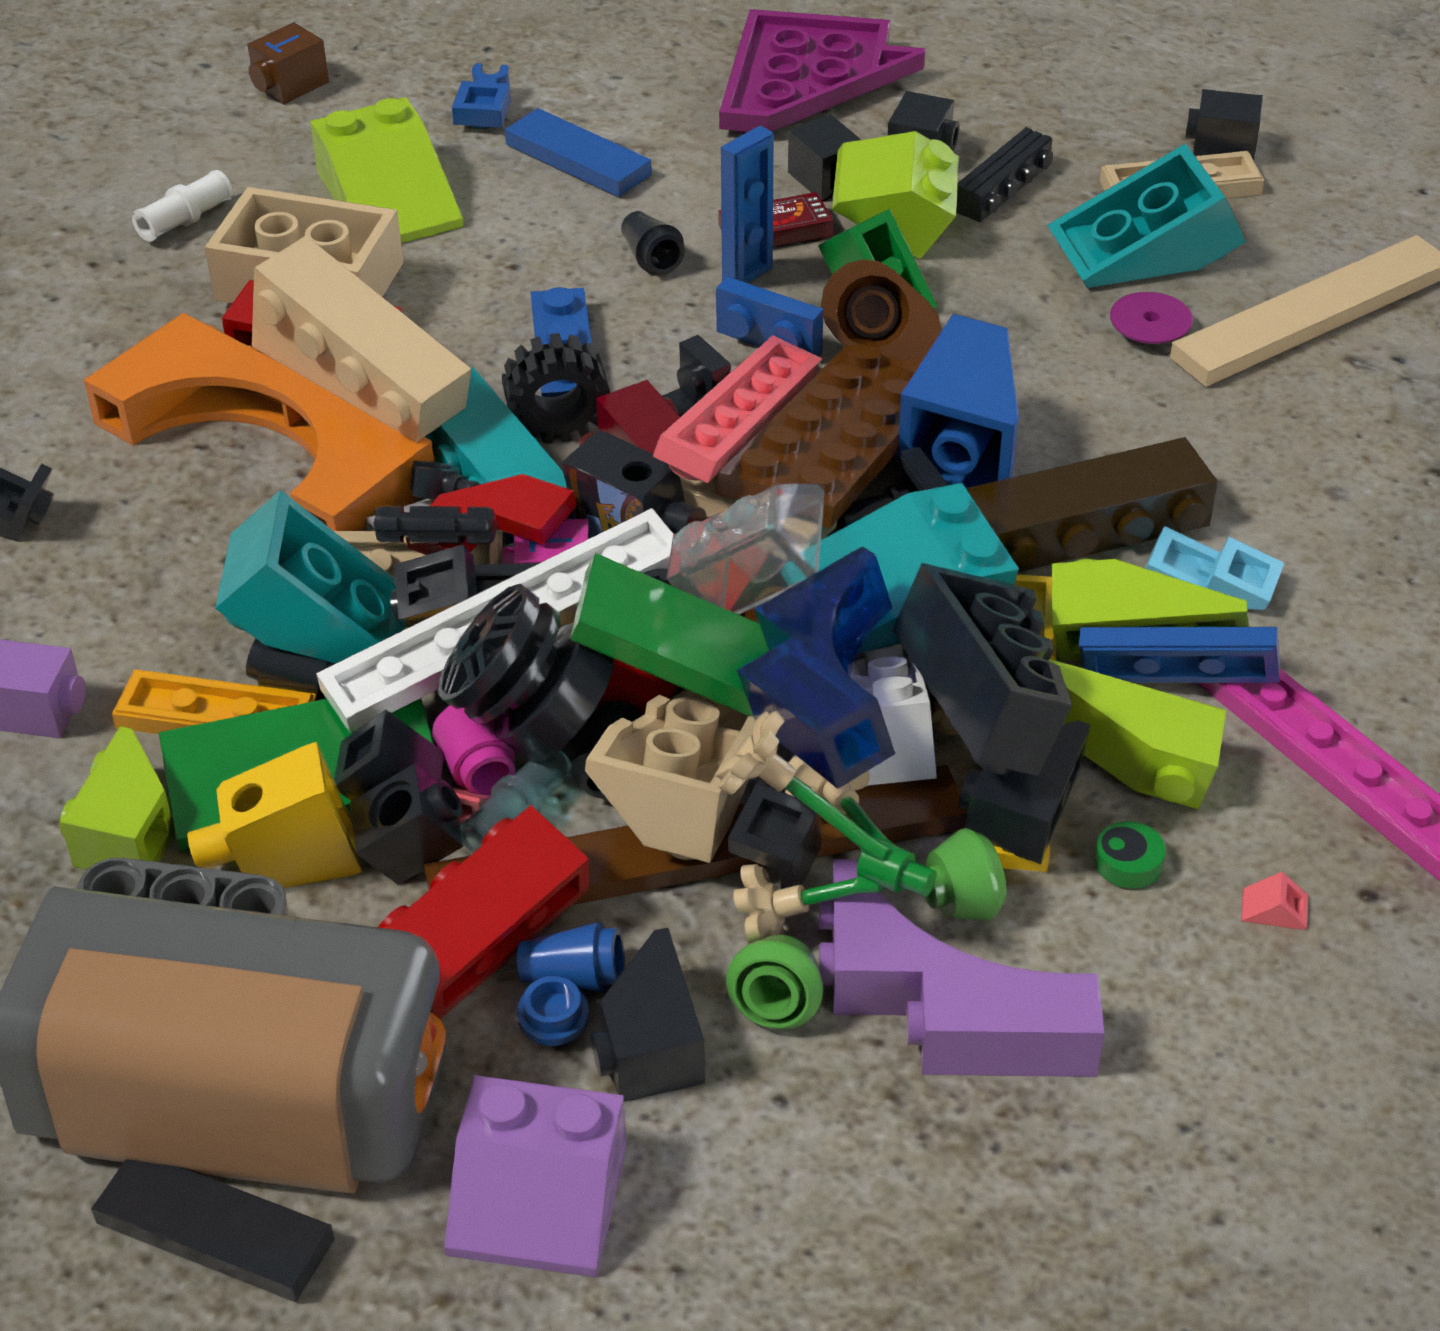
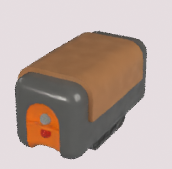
[0,858,447,1194]

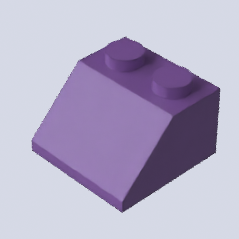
[444,1075,627,1277]

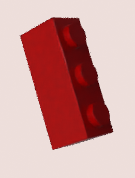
[378,805,589,1019]

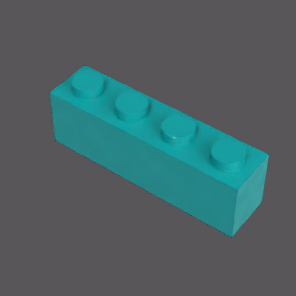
[425,367,574,547]

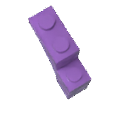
[819,859,1104,1077]

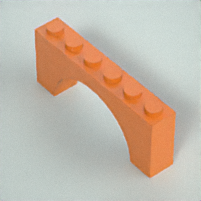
[84,313,434,531]

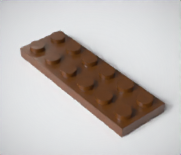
[715,344,923,529]

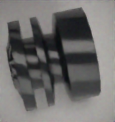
[438,583,614,762]

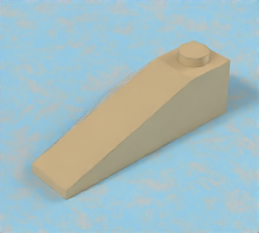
[585,660,792,863]

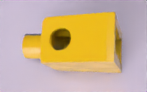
[188,742,362,888]

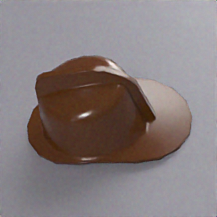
[821,259,942,361]

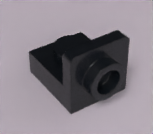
[662,335,731,417]
[390,545,477,628]

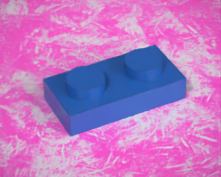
[716,277,824,357]

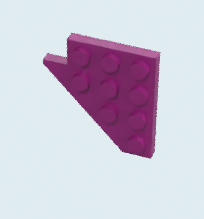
[719,9,926,134]

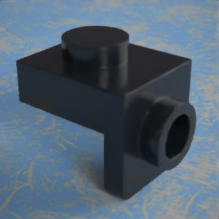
[0,463,55,542]

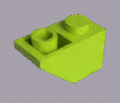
[59,726,176,870]

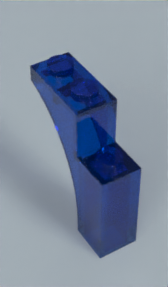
[737,546,896,789]

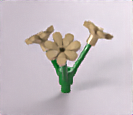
[715,710,937,944]

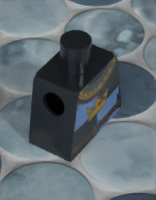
[561,430,707,544]

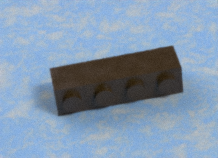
[967,437,1218,572]

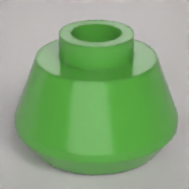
[924,828,1007,921]
[726,935,823,1030]

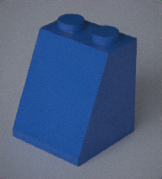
[897,314,1019,490]

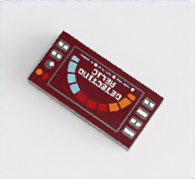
[718,192,833,247]

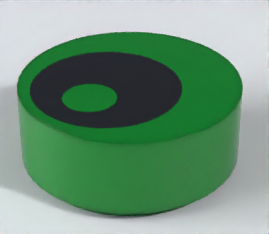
[1095,821,1166,889]

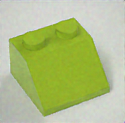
[832,131,959,259]

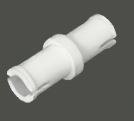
[132,170,233,242]

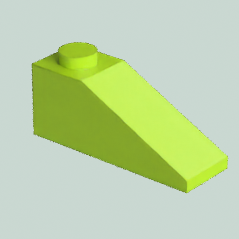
[1052,559,1249,661]
[1049,659,1227,809]

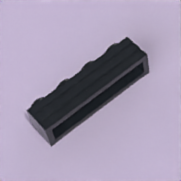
[956,127,1053,223]

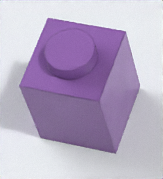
[0,639,86,738]

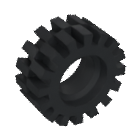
[502,333,610,444]

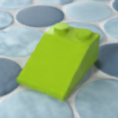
[310,97,464,244]

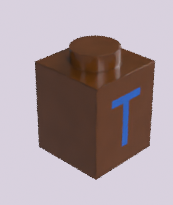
[247,22,329,105]

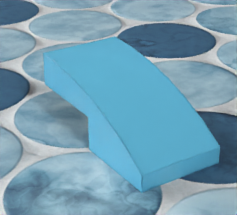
[1145,526,1284,610]

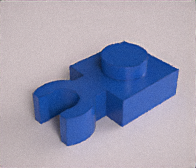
[452,63,511,129]

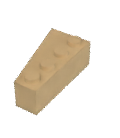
[252,236,471,442]

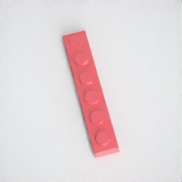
[653,335,823,483]

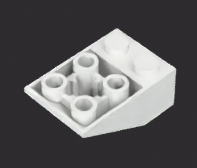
[788,644,937,786]

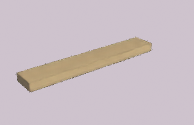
[1170,235,1440,387]

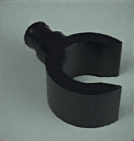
[410,460,480,500]

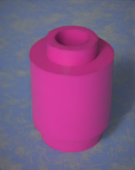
[432,705,515,795]

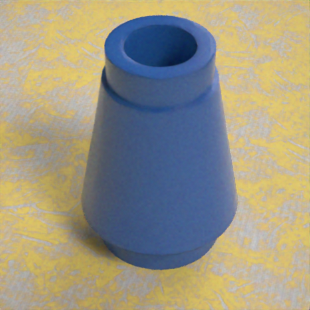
[517,922,625,993]

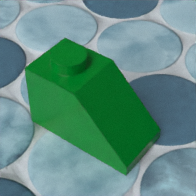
[818,208,937,308]

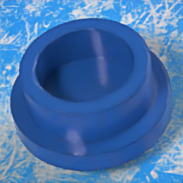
[517,976,589,1046]

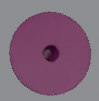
[1110,292,1193,344]

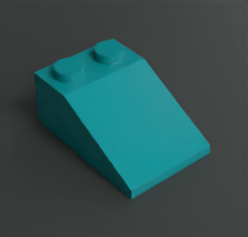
[1047,143,1246,288]
[782,483,1019,659]
[215,490,407,664]

